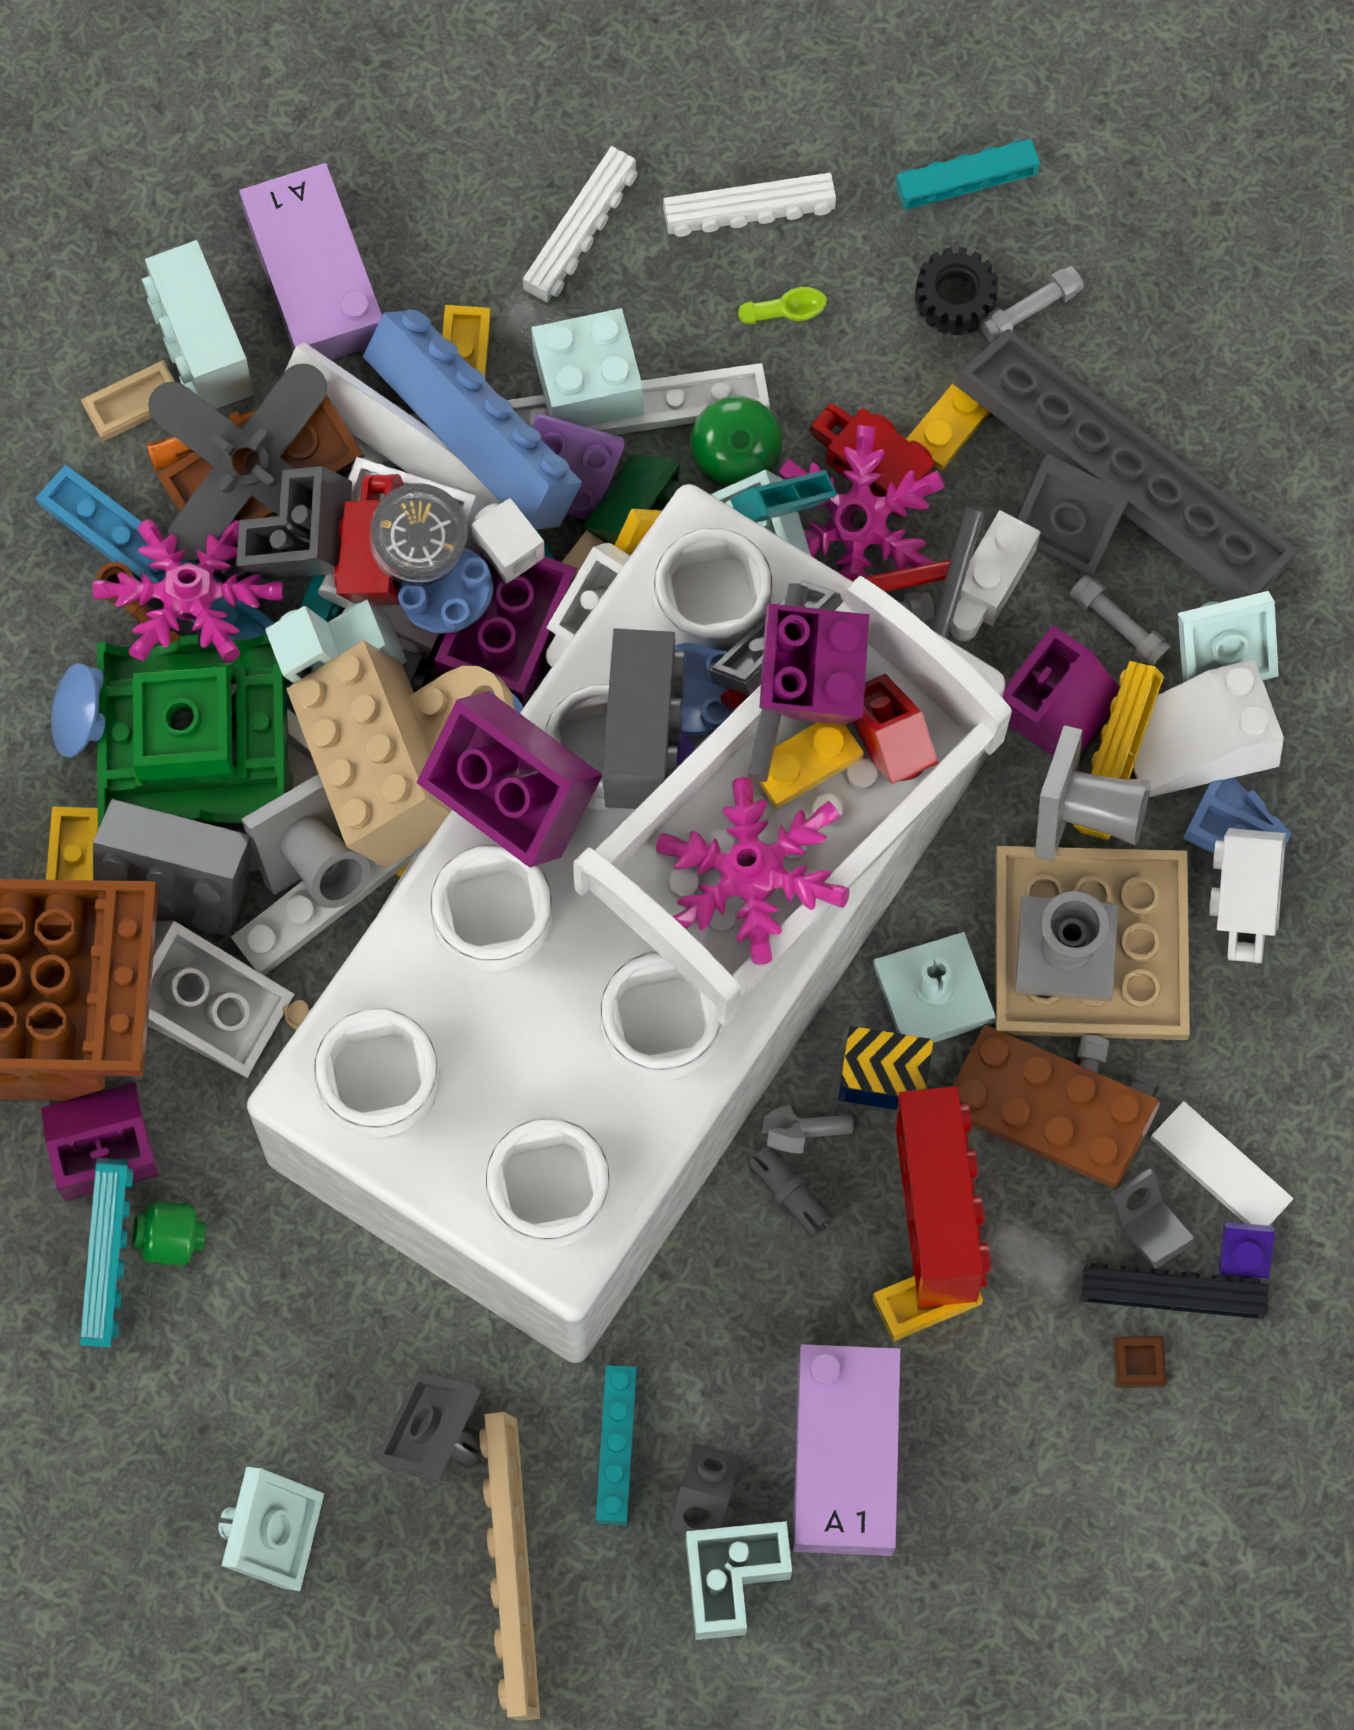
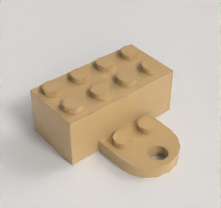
[286,640,514,868]

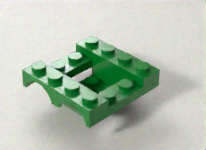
[97,634,293,827]

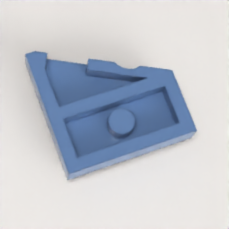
[1183,777,1291,853]

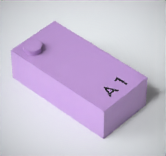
[239,163,382,360]
[793,1344,900,1556]

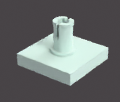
[1178,591,1279,683]
[873,932,996,1043]
[218,1467,324,1591]

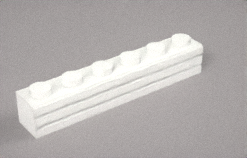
[523,146,638,303]
[663,173,836,237]

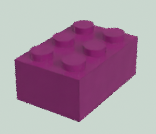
[434,552,577,708]
[416,691,603,868]

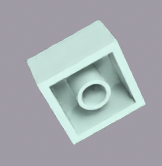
[531,308,644,427]

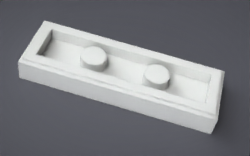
[1150,1101,1294,1226]

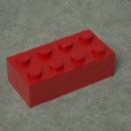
[895,1086,990,1310]

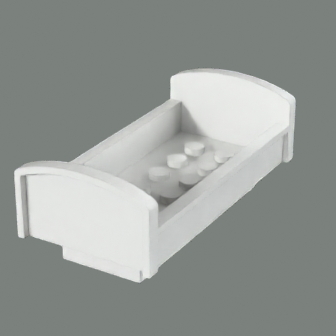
[573,576,1012,1027]

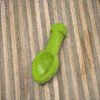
[738,287,827,325]

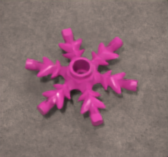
[779,425,945,580]
[93,519,283,663]
[656,777,850,965]

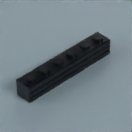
[1080,1263,1269,1319]

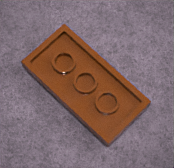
[157,394,365,521]
[952,1024,1160,1189]

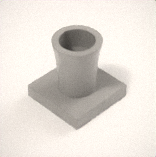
[1035,726,1151,861]
[241,774,371,908]
[1015,891,1118,1001]

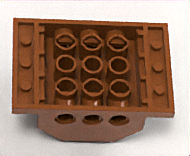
[0,879,159,1101]

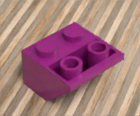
[759,603,870,725]
[1002,625,1120,756]
[41,1082,159,1201]

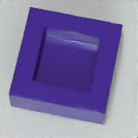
[1219,1222,1275,1279]

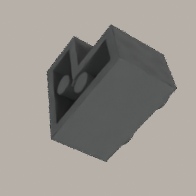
[236,466,352,580]

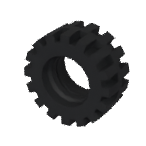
[915,247,998,335]

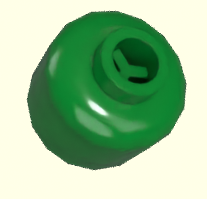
[131,1200,206,1266]

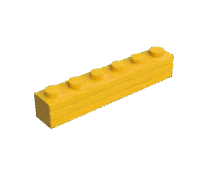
[1073,661,1164,841]

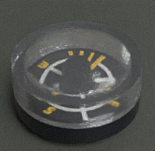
[369,483,467,586]

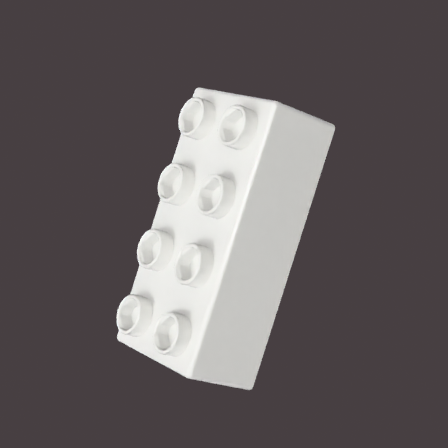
[247,484,1005,1363]

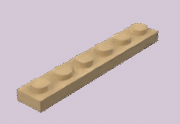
[479,1412,540,1721]

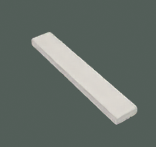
[284,342,501,505]

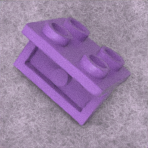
[532,414,625,520]

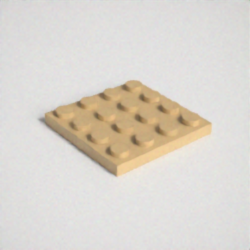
[995,846,1190,1040]

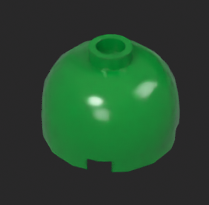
[690,395,783,487]

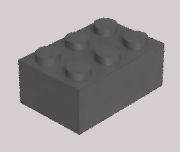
[602,628,685,809]
[93,799,250,937]

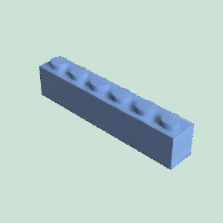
[363,309,583,530]

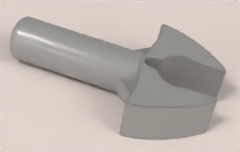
[762,1105,855,1154]

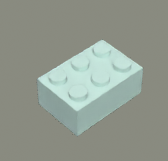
[142,240,254,409]

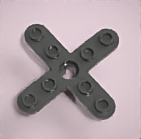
[148,364,327,561]

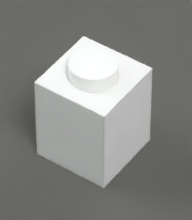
[471,498,545,584]

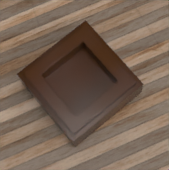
[1113,1336,1166,1388]

